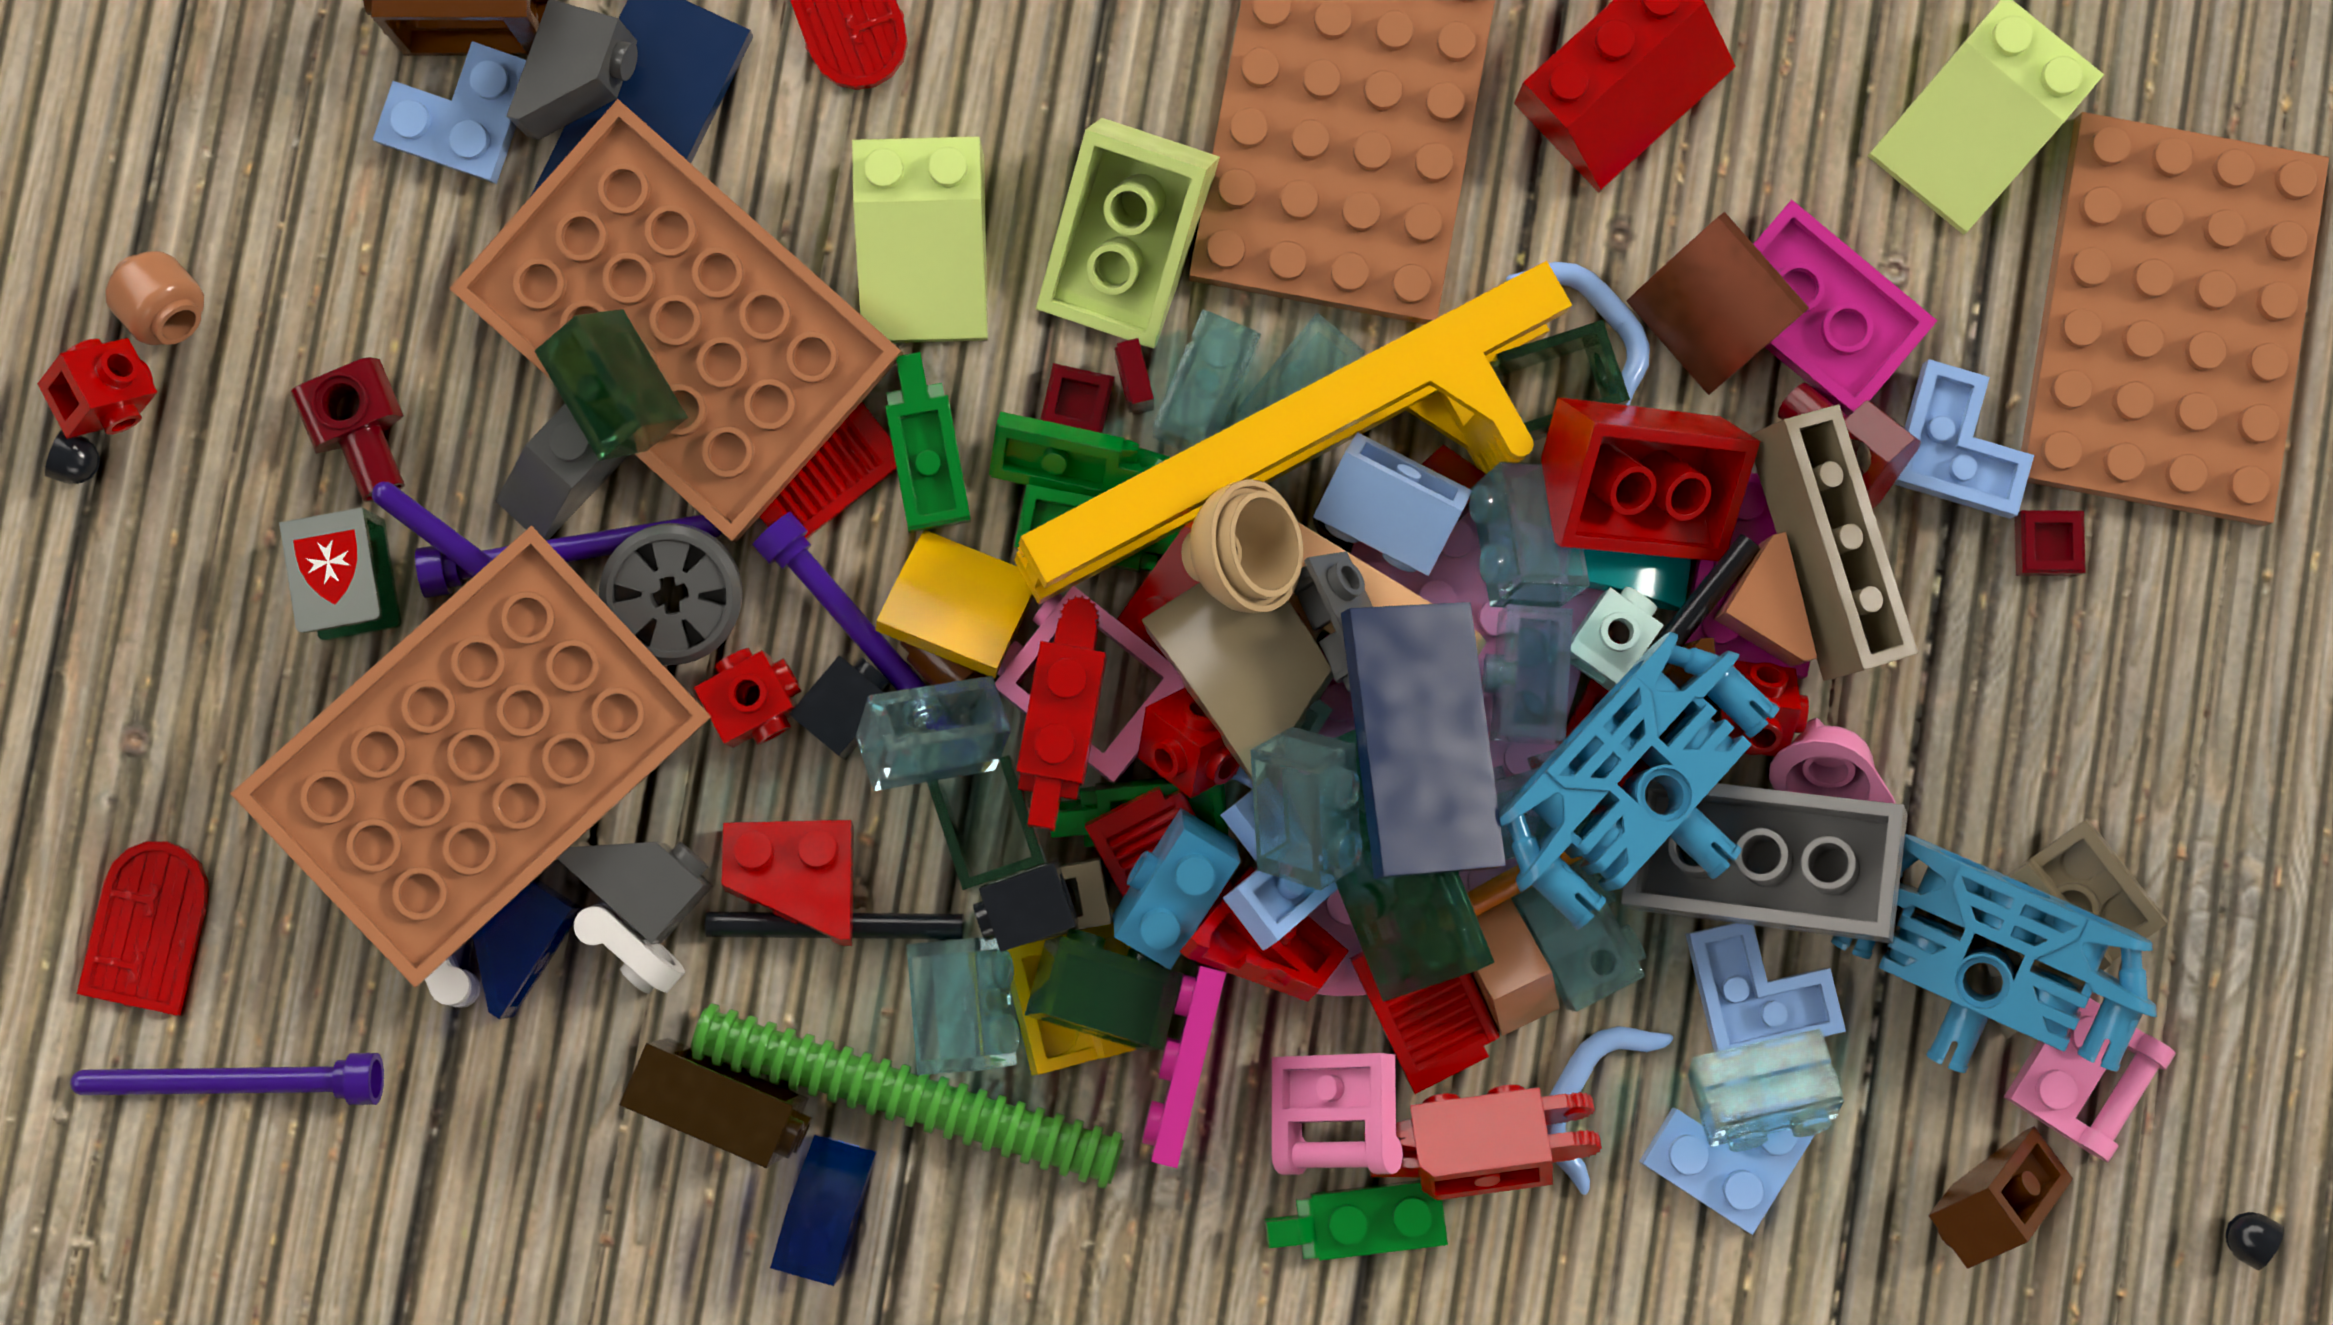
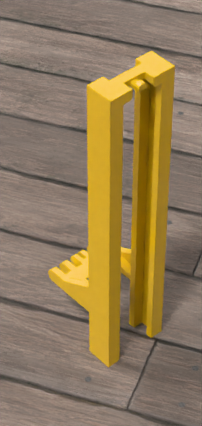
[1014,260,1572,604]

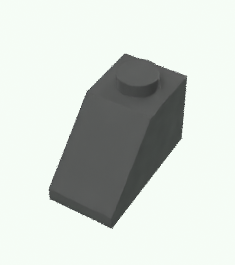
[506,0,638,140]
[495,398,630,540]
[557,842,713,944]

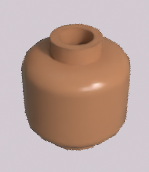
[105,251,204,345]

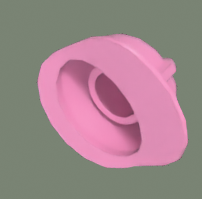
[1769,718,1896,804]

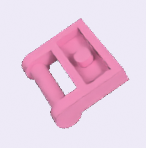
[2004,998,2176,1163]
[1272,1053,1403,1175]

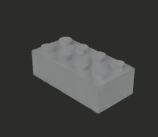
[1621,780,1908,943]

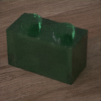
[535,309,688,461]
[1025,929,1183,1052]

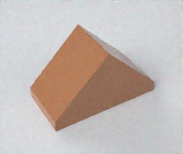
[1713,532,1817,667]
[1453,898,1560,1036]

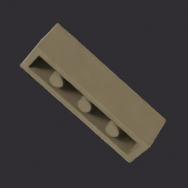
[1750,404,1918,681]

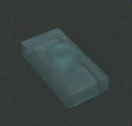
[1237,313,1365,419]

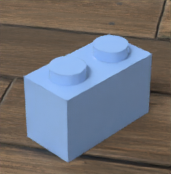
[1313,432,1472,576]

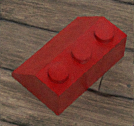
[1514,0,1736,193]
[1541,397,1761,561]

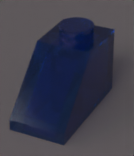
[473,878,583,1019]
[770,1134,877,1286]

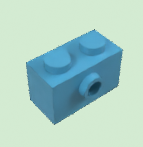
[1113,808,1240,970]

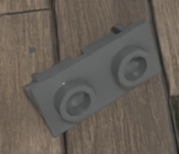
[1294,551,1373,692]

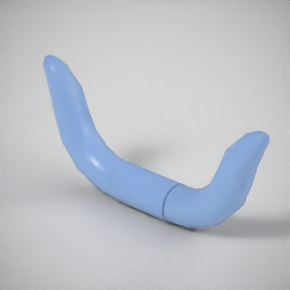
[1506,261,1650,405]
[1546,1026,1673,1195]

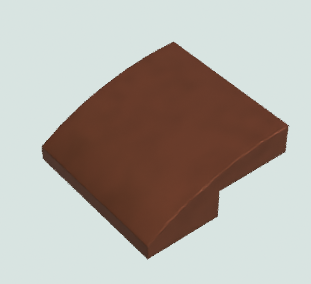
[1626,212,1809,395]

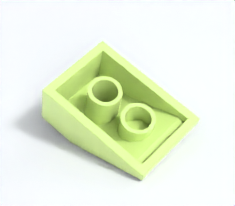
[1868,0,2104,235]
[1036,118,1220,349]
[852,137,988,343]

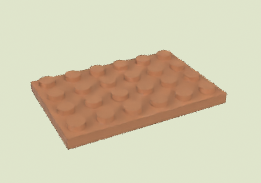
[1189,0,1495,324]
[449,99,904,543]
[2021,112,2329,526]
[230,525,711,988]

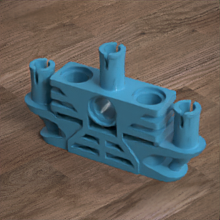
[1499,632,1779,930]
[1831,834,2157,1073]

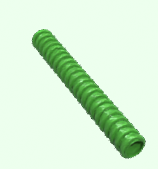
[691,1003,1124,1189]

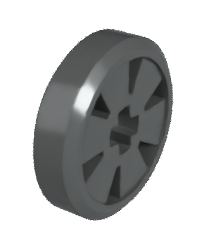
[599,523,743,665]

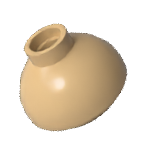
[1181,479,1303,613]

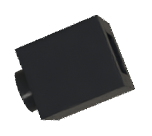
[789,655,894,760]
[973,859,1079,952]

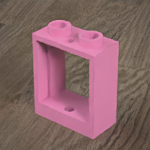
[993,586,1185,783]

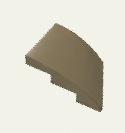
[1142,583,1334,787]
[1984,818,2168,1039]

